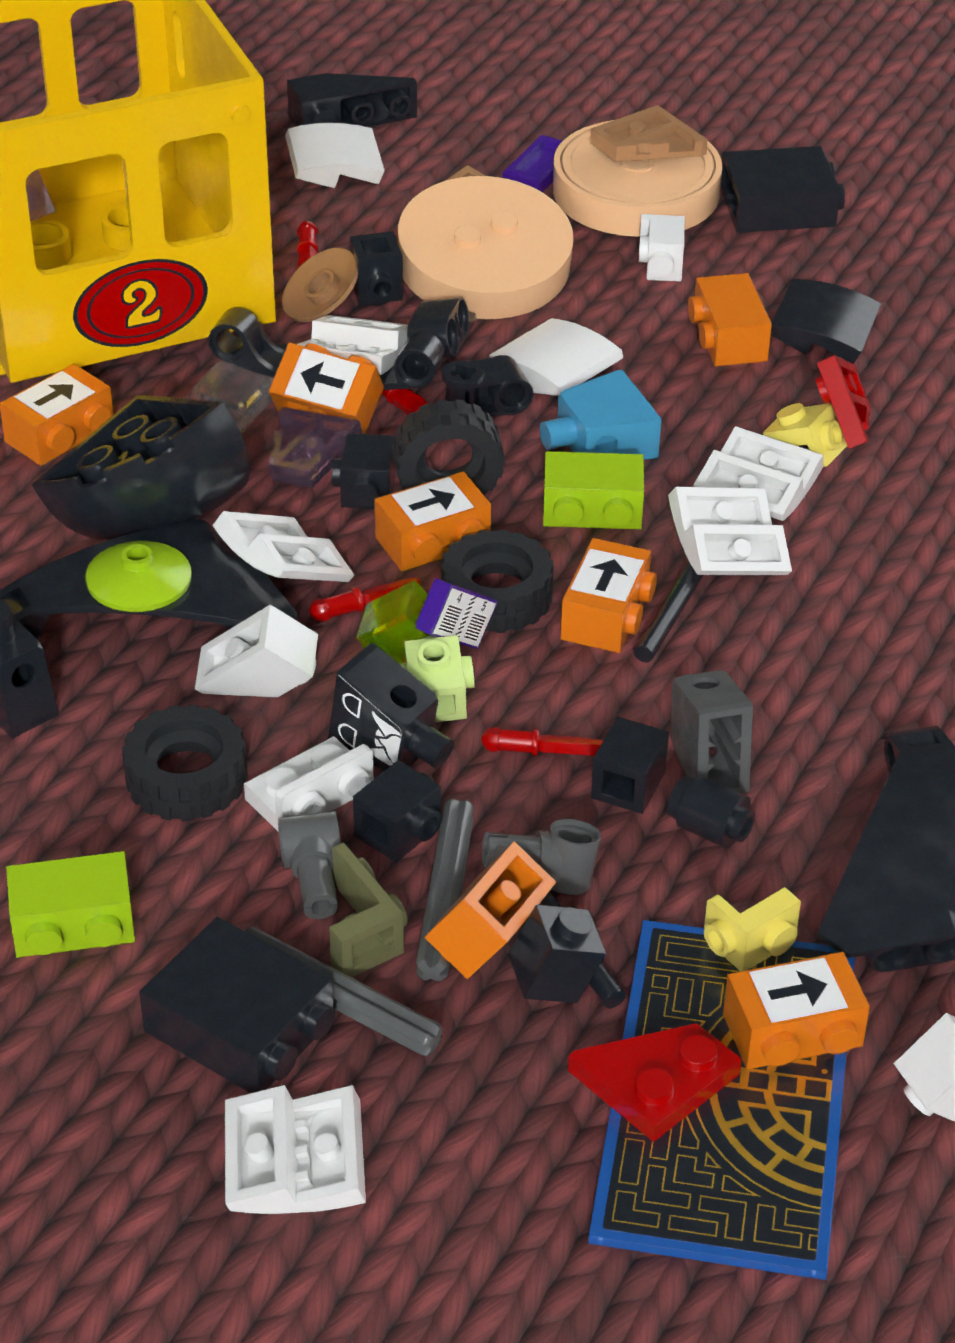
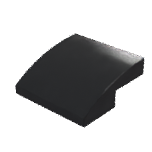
[771,279,881,364]

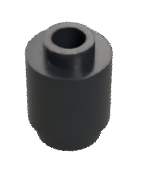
[667,775,755,849]

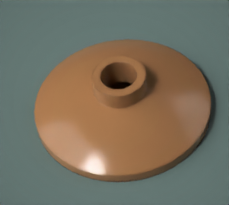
[282,248,358,322]

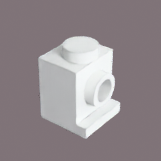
[639,214,685,282]

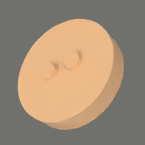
[553,120,722,237]
[398,176,573,319]

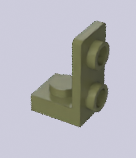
[329,843,407,977]

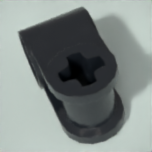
[442,355,534,417]

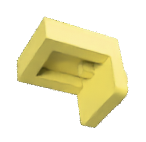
[763,403,847,467]
[704,887,801,972]

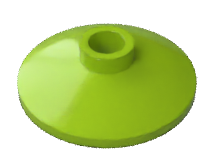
[86,541,192,612]

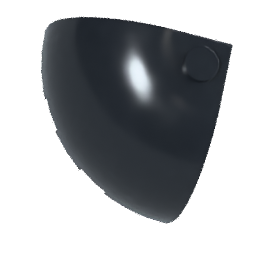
[31,395,250,540]

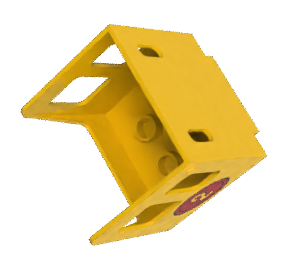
[0,0,276,383]

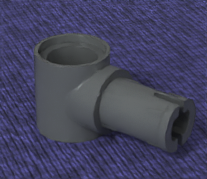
[278,811,340,919]
[482,819,601,895]

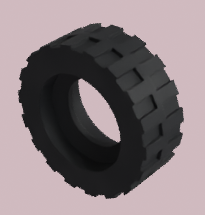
[393,399,505,496]
[441,529,554,633]
[122,705,247,821]

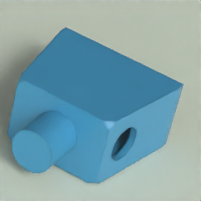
[539,369,662,460]

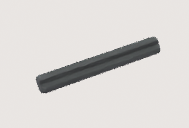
[416,798,474,982]
[245,927,443,1056]

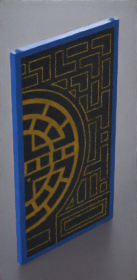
[588,920,855,1280]

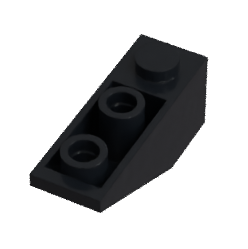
[287,73,417,127]

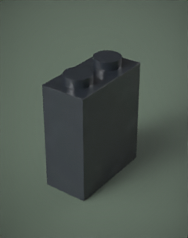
[720,146,845,233]
[139,916,335,1093]

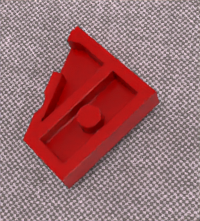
[816,356,871,449]
[568,1023,742,1142]

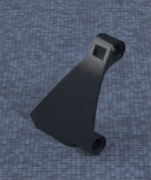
[208,297,476,390]
[0,519,298,640]
[817,726,955,972]

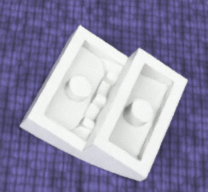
[285,123,385,188]
[297,315,408,375]
[489,318,623,396]
[693,426,823,521]
[668,487,792,575]
[213,511,354,582]
[225,1085,366,1214]

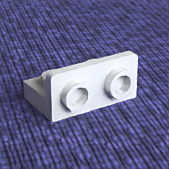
[244,736,374,831]

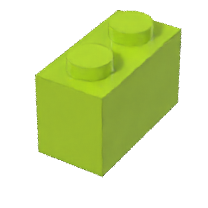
[543,451,644,529]
[6,851,135,958]

